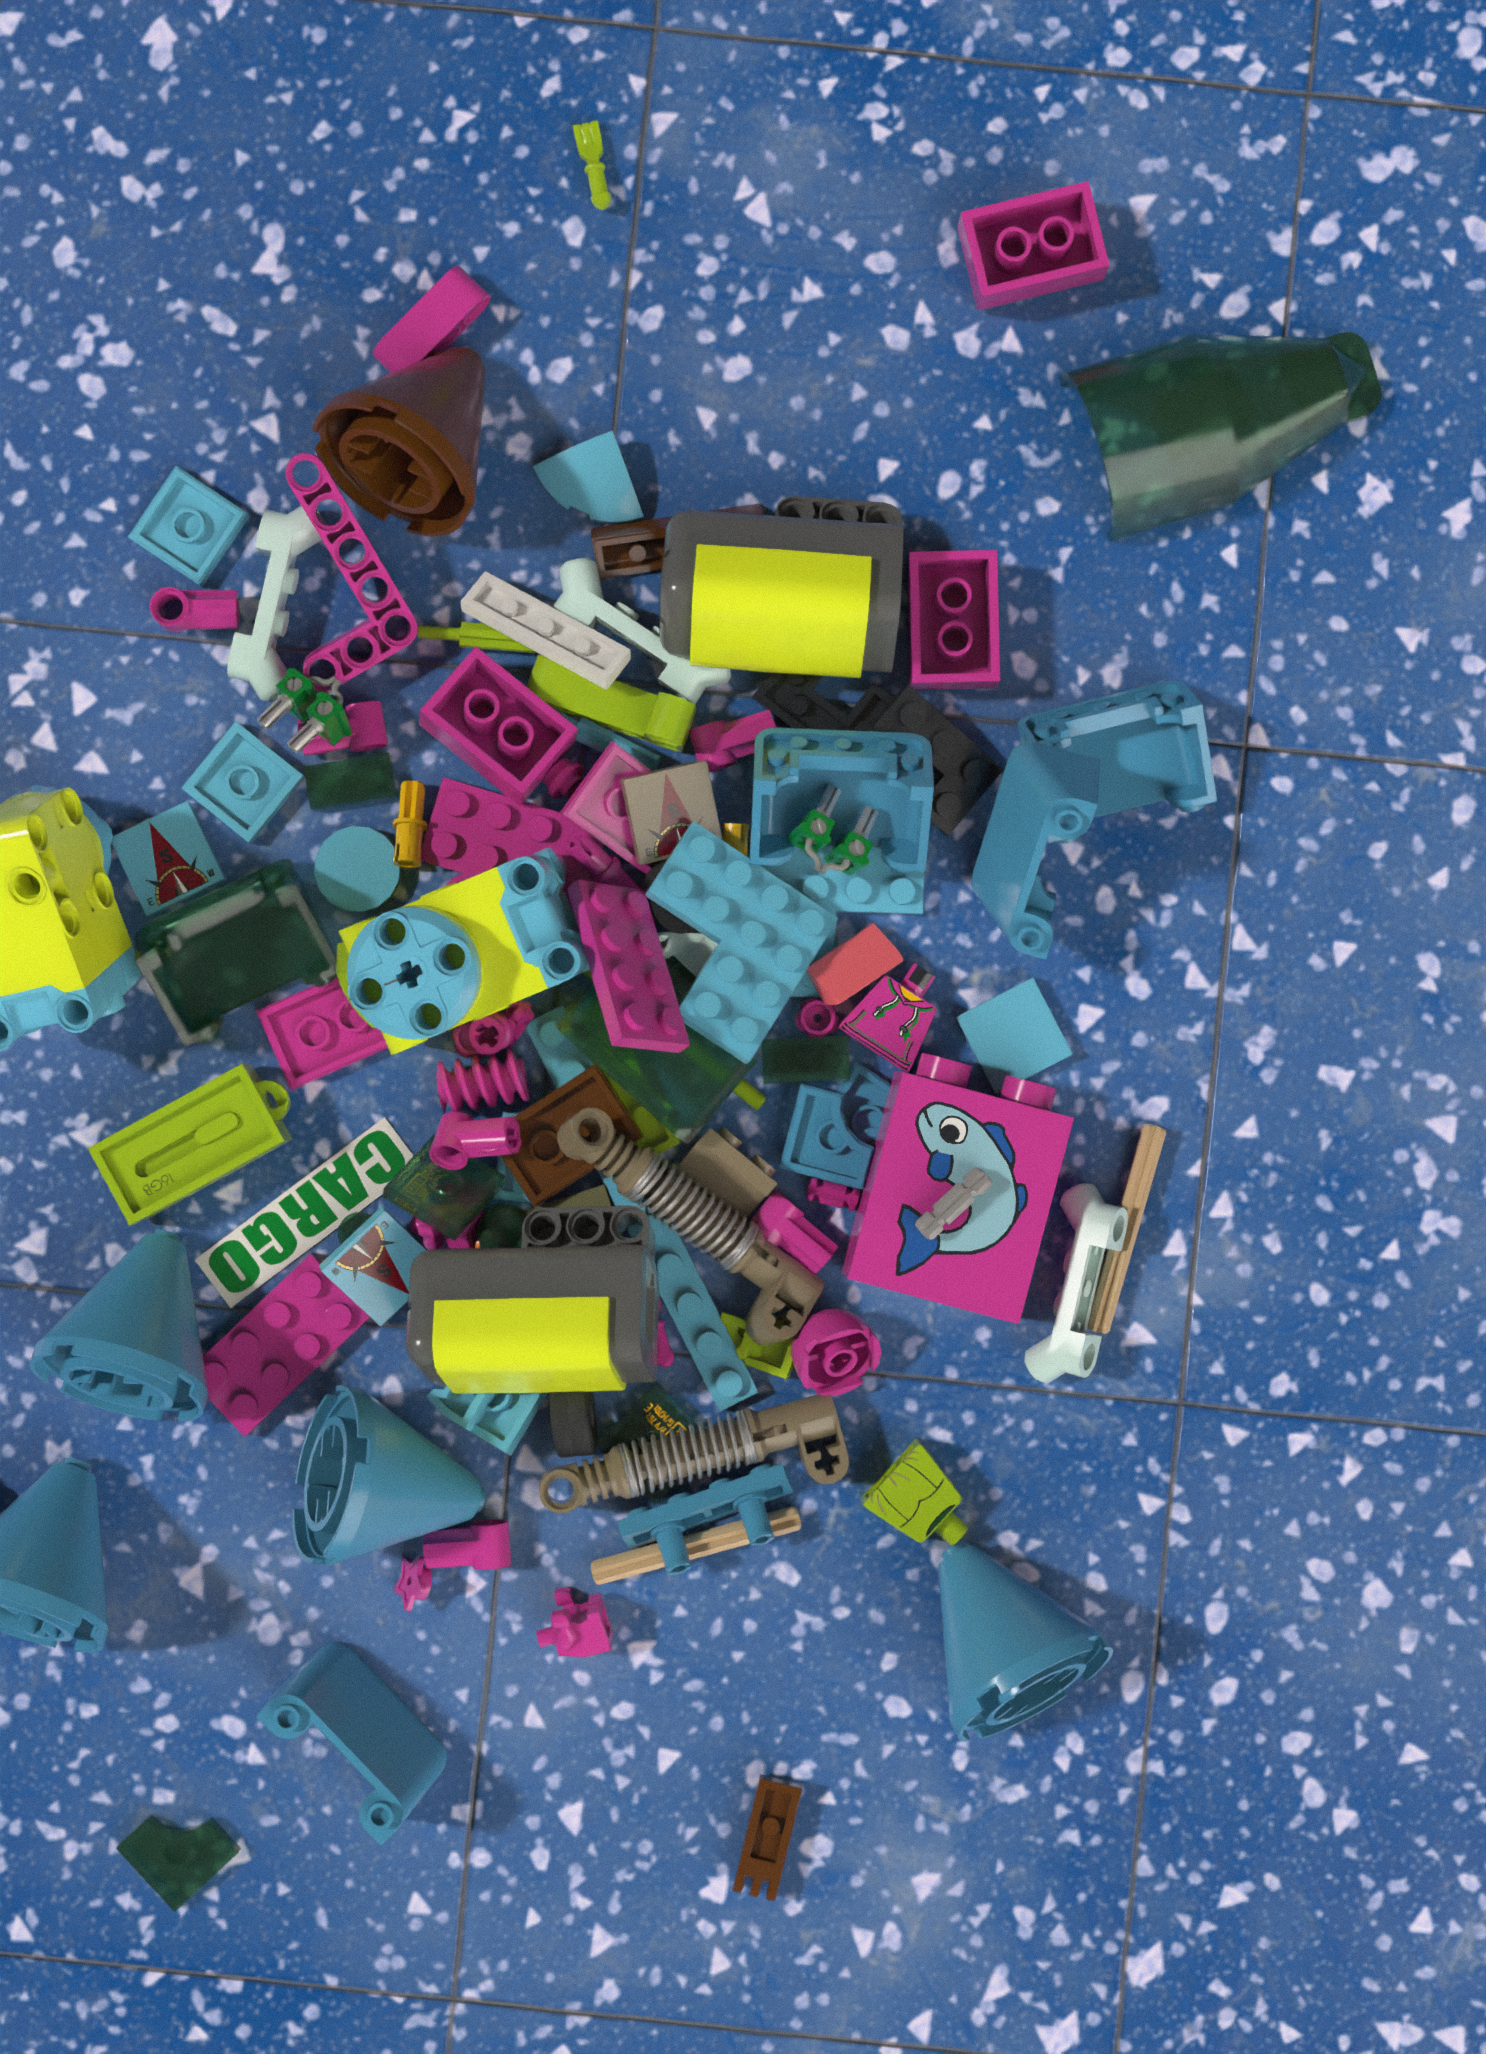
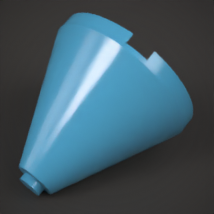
[29,1230,209,1422]
[292,1385,485,1566]
[0,1458,109,1653]
[938,1542,1113,1742]

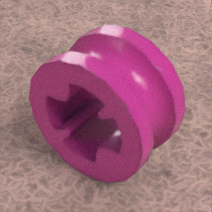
[469,1012,513,1055]

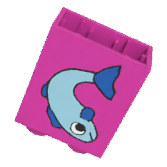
[841,1053,1074,1324]

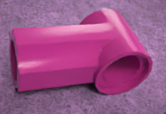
[149,587,240,633]
[298,701,388,756]
[689,709,776,773]
[429,1112,522,1170]
[749,1189,839,1275]
[423,1519,512,1570]

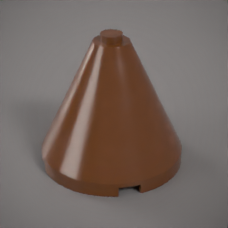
[312,347,486,536]

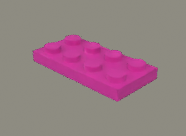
[421,777,604,907]
[567,880,690,1053]
[203,1253,370,1437]

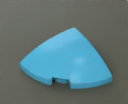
[533,431,644,524]

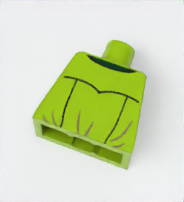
[861,1438,969,1546]

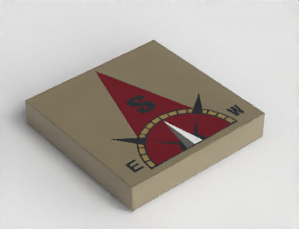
[620,759,722,865]

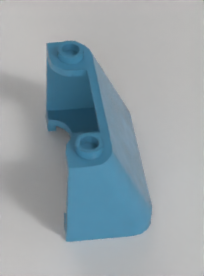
[1017,681,1217,844]
[750,728,934,872]
[971,742,1100,960]
[256,1641,447,1846]

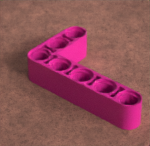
[286,452,418,692]

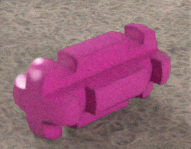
[493,1001,534,1047]
[806,1178,860,1211]

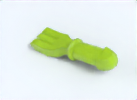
[572,120,611,210]

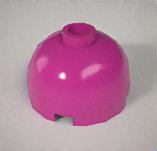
[791,1308,882,1397]

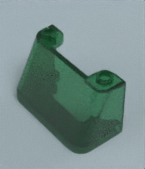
[135,859,337,1047]
[556,982,758,1144]

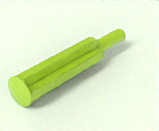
[417,622,539,654]

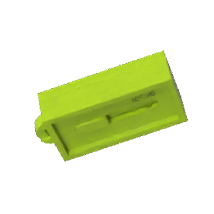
[87,1064,293,1226]

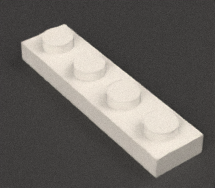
[461,571,631,690]

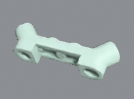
[227,506,326,702]
[553,558,731,704]
[1024,1183,1128,1384]

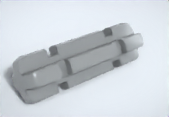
[915,1167,992,1240]

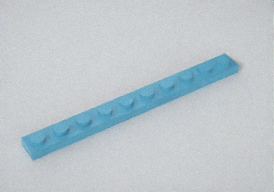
[526,1005,758,1412]

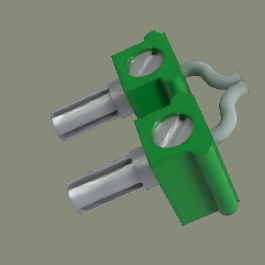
[257,668,352,753]
[787,785,879,876]

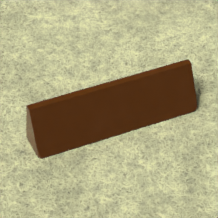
[591,504,763,579]

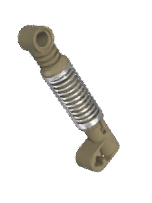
[557,1107,824,1346]
[539,1394,849,1514]

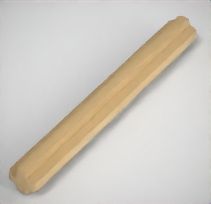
[1087,1124,1166,1334]
[591,1506,801,1585]

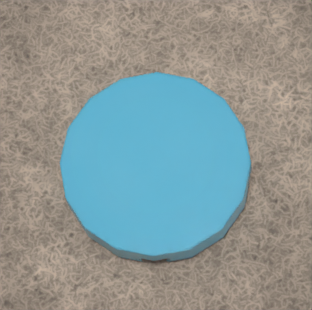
[314,826,402,913]

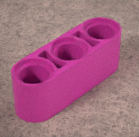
[373,265,491,373]

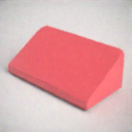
[806,923,904,1005]

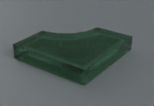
[116,1815,241,1912]

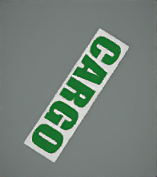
[195,1117,421,1308]

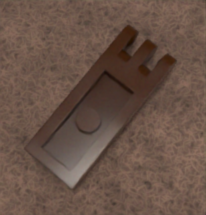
[732,1774,802,1902]

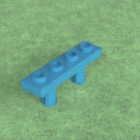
[617,1463,793,1575]

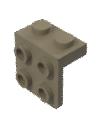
[675,1126,778,1219]

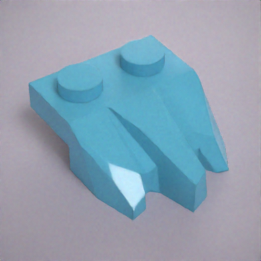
[426,1386,548,1456]

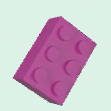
[957,181,1110,311]
[906,550,1000,690]
[419,646,578,806]

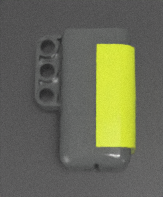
[659,496,904,678]
[406,1205,659,1394]

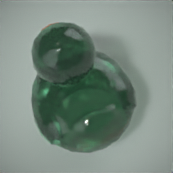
[475,1202,528,1249]

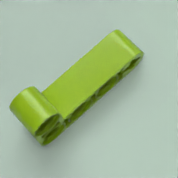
[526,655,696,752]

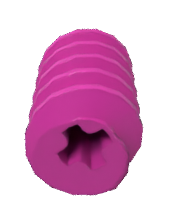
[436,1049,530,1114]

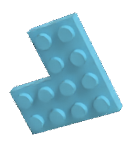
[645,821,838,1064]
[760,845,924,998]

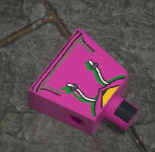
[837,963,937,1073]

